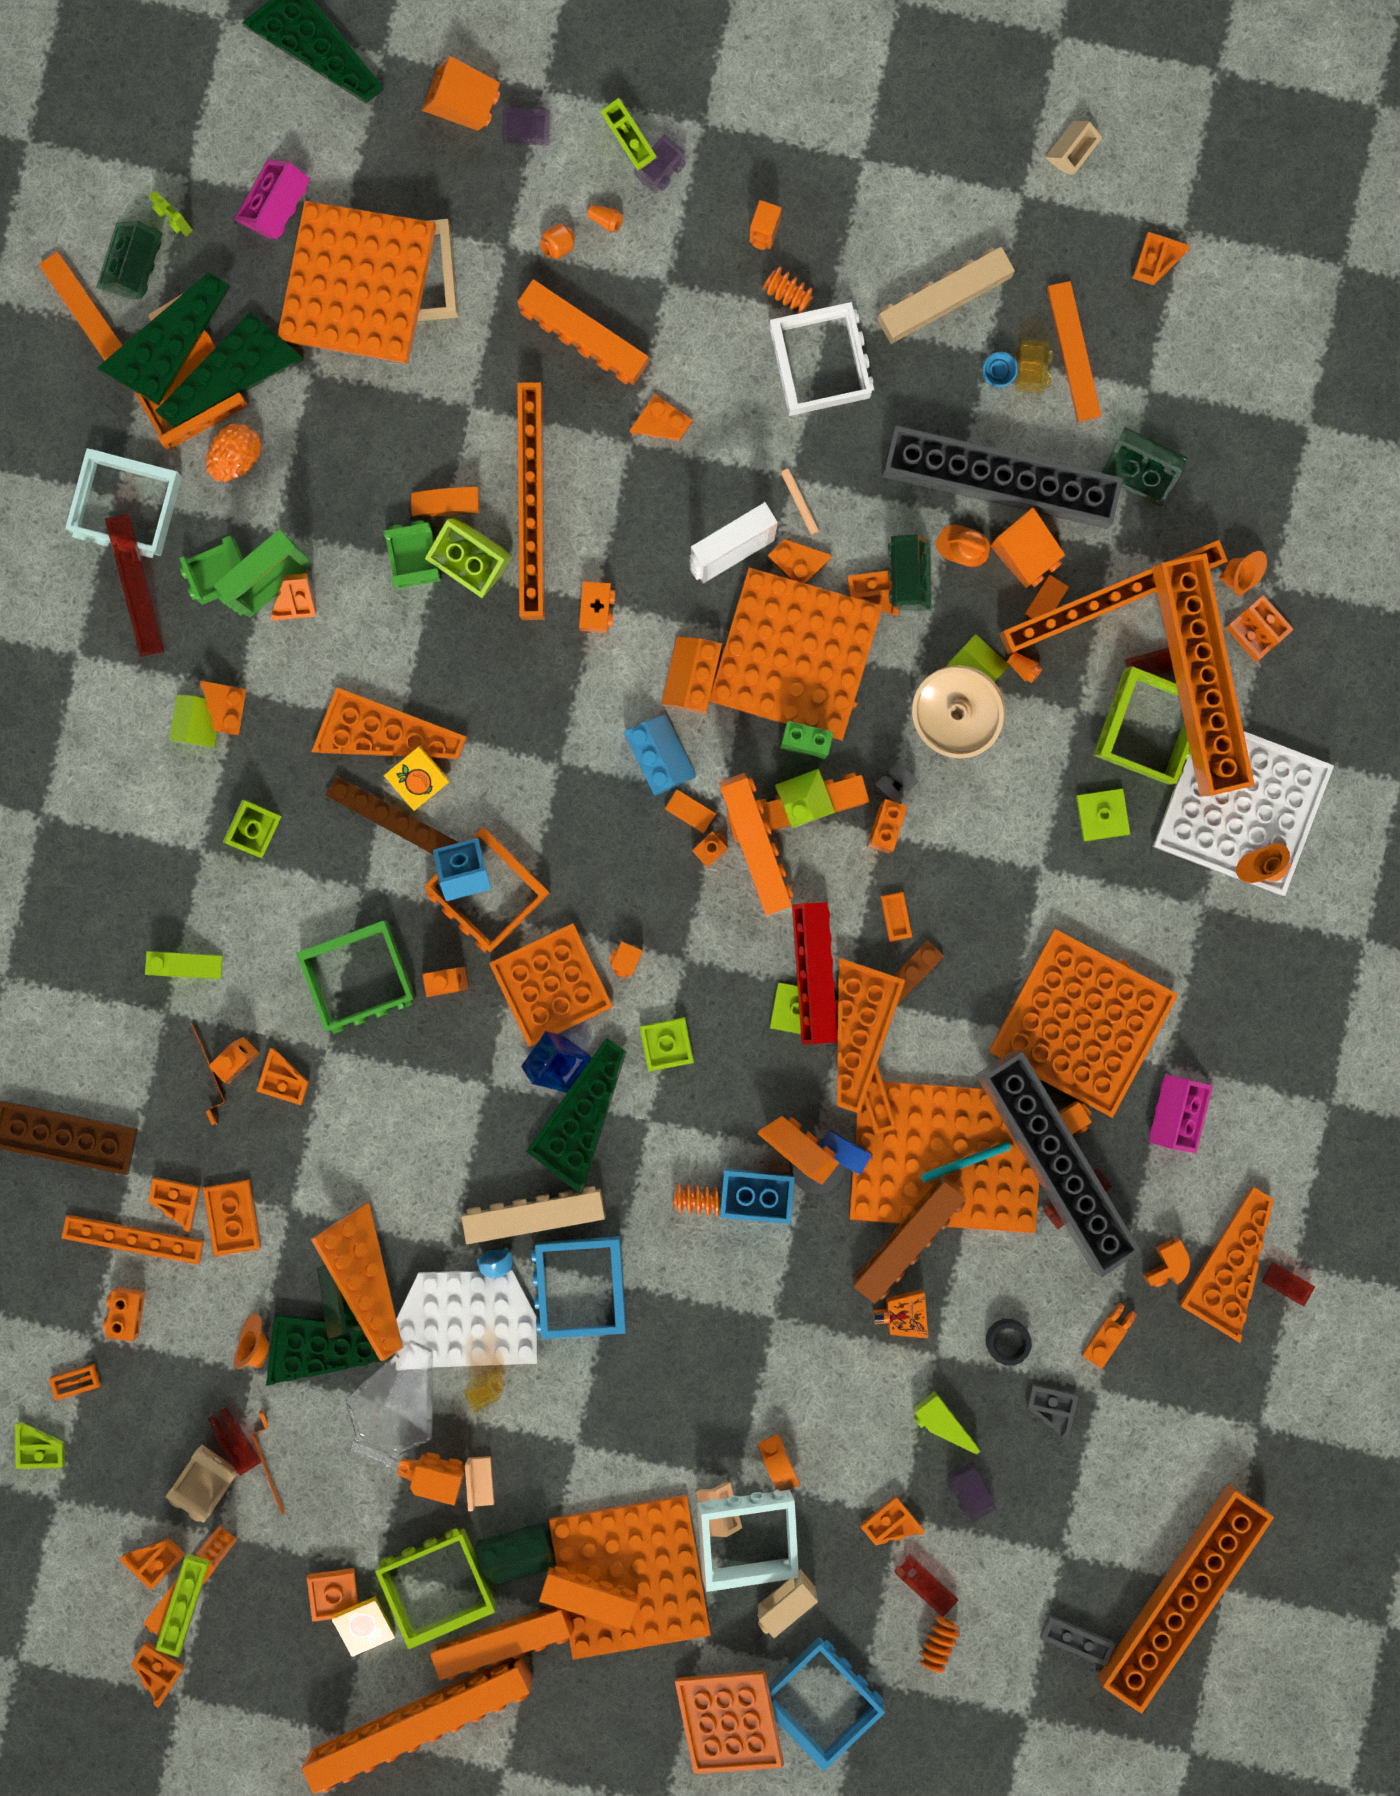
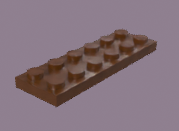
[0,1101,138,1175]

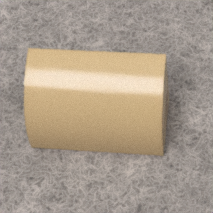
[1045,121,1102,174]

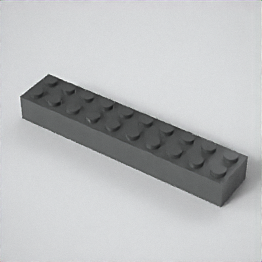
[882,425,1123,529]
[975,1050,1141,1277]

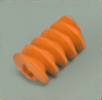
[762,266,813,314]
[672,1183,721,1217]
[919,1616,960,1673]

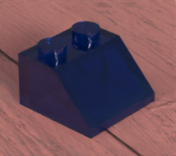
[521,1031,592,1093]

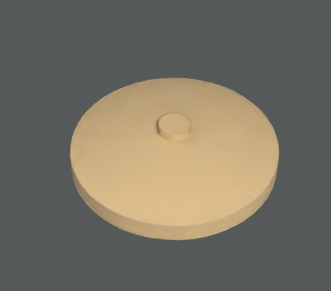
[912,665,1006,758]

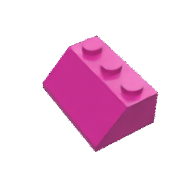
[234,159,310,240]
[1149,1074,1213,1153]

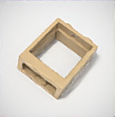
[757,1569,818,1638]

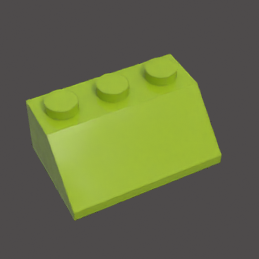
[425,516,513,598]

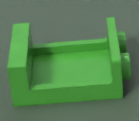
[383,520,442,590]
[179,536,243,605]
[780,721,833,760]

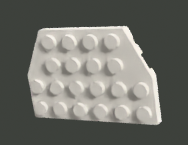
[396,1269,537,1369]

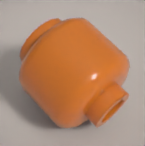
[540,224,575,259]

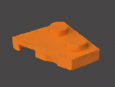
[1132,232,1191,285]
[629,394,693,441]
[768,539,832,584]
[847,570,899,616]
[271,573,316,621]
[200,681,246,735]
[257,1048,309,1105]
[148,1177,200,1232]
[860,1495,925,1545]
[119,1538,186,1590]
[131,1641,185,1708]

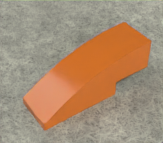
[411,487,480,517]

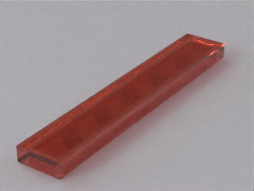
[105,514,165,657]

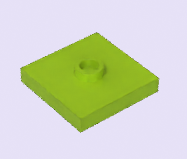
[1076,789,1130,842]
[770,983,801,1034]
[639,1017,694,1072]

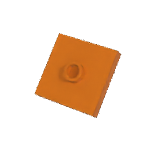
[307,1568,359,1622]

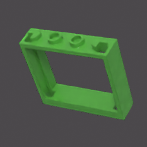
[213,529,313,618]
[296,920,416,1034]

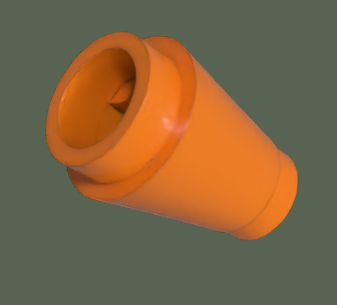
[587,204,623,232]
[1007,651,1042,684]

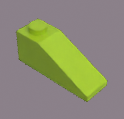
[600,98,657,171]
[145,951,223,979]
[913,1391,980,1454]

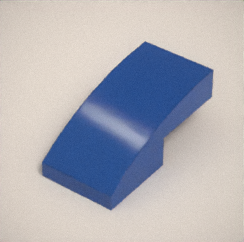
[820,1130,873,1174]

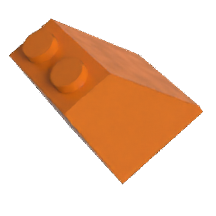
[422,56,500,131]
[990,508,1065,588]

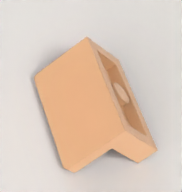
[465,1456,495,1511]
[696,1483,742,1537]

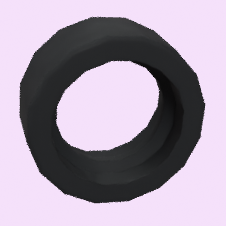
[986,1319,1032,1366]

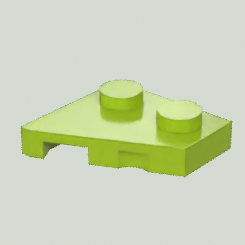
[148,190,193,237]
[15,1422,65,1469]

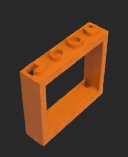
[424,827,550,952]
[143,1526,238,1636]

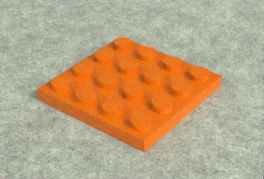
[489,923,613,1047]
[675,1670,784,1774]

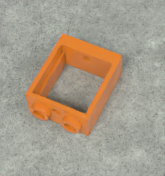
[866,799,908,854]

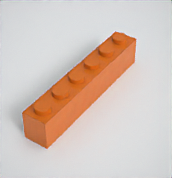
[517,279,649,385]
[718,773,794,916]
[727,773,869,842]
[430,1606,574,1681]

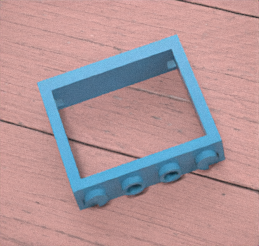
[531,1236,626,1339]
[768,1637,885,1771]

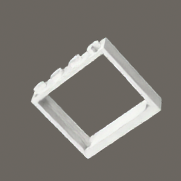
[769,302,874,416]
[689,502,778,584]

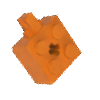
[397,1452,465,1506]

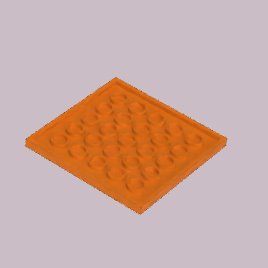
[278,201,437,364]
[709,568,883,741]
[988,929,1179,1118]
[549,1495,711,1659]

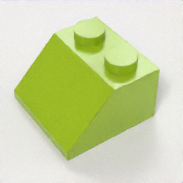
[945,634,1009,682]

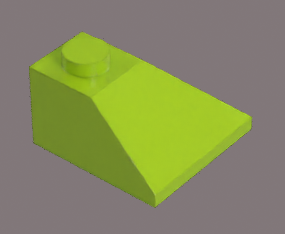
[775,769,835,829]

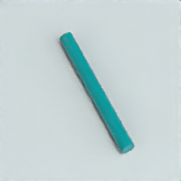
[920,1141,1011,1183]

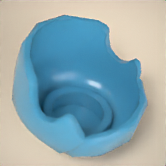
[982,352,1018,388]
[477,1248,513,1279]

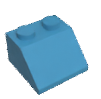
[433,838,492,901]

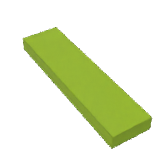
[155,1554,210,1657]

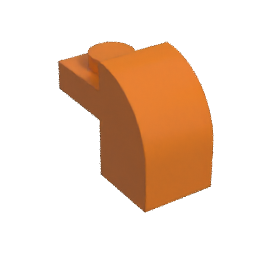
[1143,1237,1190,1287]
[757,1434,801,1491]

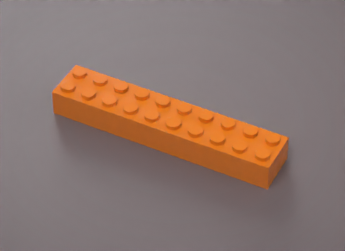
[1152,553,1255,796]
[1097,1484,1274,1714]
[301,1655,533,1794]

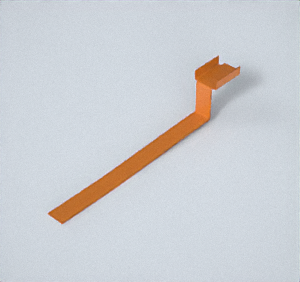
[191,1023,225,1125]
[252,1410,285,1515]

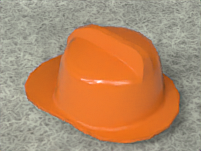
[936,524,990,567]
[1219,550,1267,596]
[1236,843,1291,883]
[233,1313,269,1369]

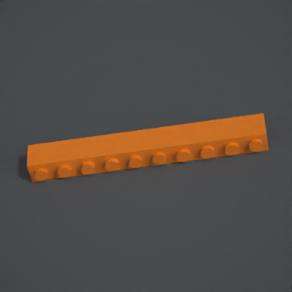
[517,382,545,620]
[999,540,1228,654]

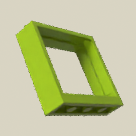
[1093,666,1191,784]
[375,1528,497,1650]

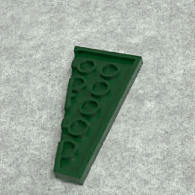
[242,0,384,104]
[97,272,230,406]
[155,311,304,428]
[526,1037,627,1193]
[266,1315,396,1386]

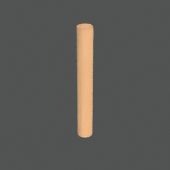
[781,468,819,535]

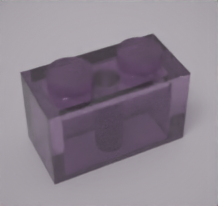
[502,105,551,146]
[634,134,686,195]
[947,1462,997,1522]

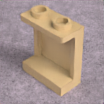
[165,1445,240,1523]

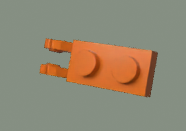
[1081,1303,1137,1369]

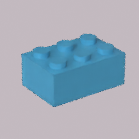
[720,1168,795,1224]

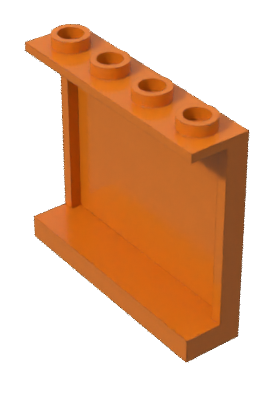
[135,330,248,450]

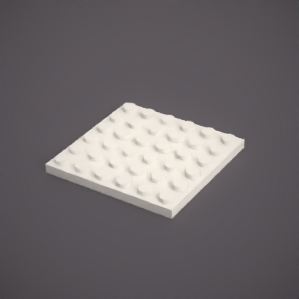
[1152,731,1334,896]

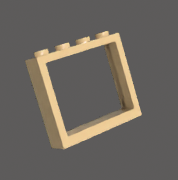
[417,219,459,321]

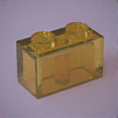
[1015,339,1053,394]
[463,1369,505,1413]

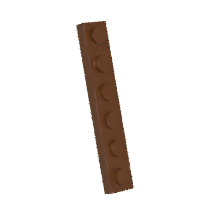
[326,776,460,855]

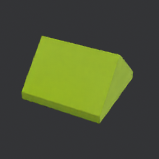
[169,695,218,748]
[223,800,282,858]

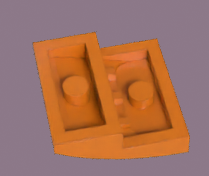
[1225,595,1294,663]

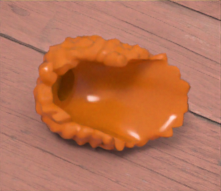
[205,423,262,483]

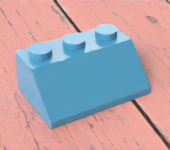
[624,714,696,797]

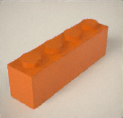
[539,1567,639,1630]

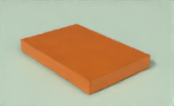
[203,1179,261,1257]

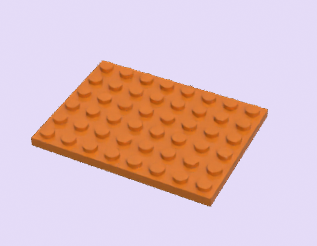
[849,1081,1039,1233]

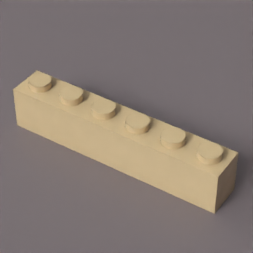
[878,247,1015,344]
[461,1186,606,1244]

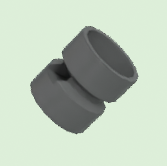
[874,762,918,803]

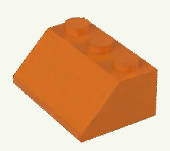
[661,637,722,714]
[757,1116,840,1185]

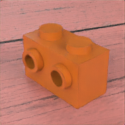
[103,1287,145,1341]

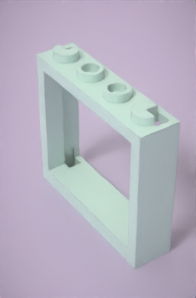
[65,448,182,558]
[697,1489,799,1592]

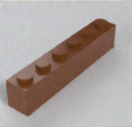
[852,1175,966,1304]

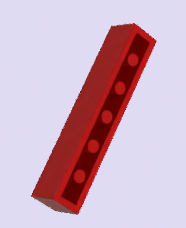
[792,902,838,1044]

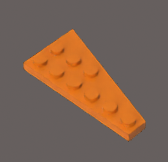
[311,687,467,759]
[837,958,905,1114]
[1179,1186,1274,1343]
[311,1202,403,1361]

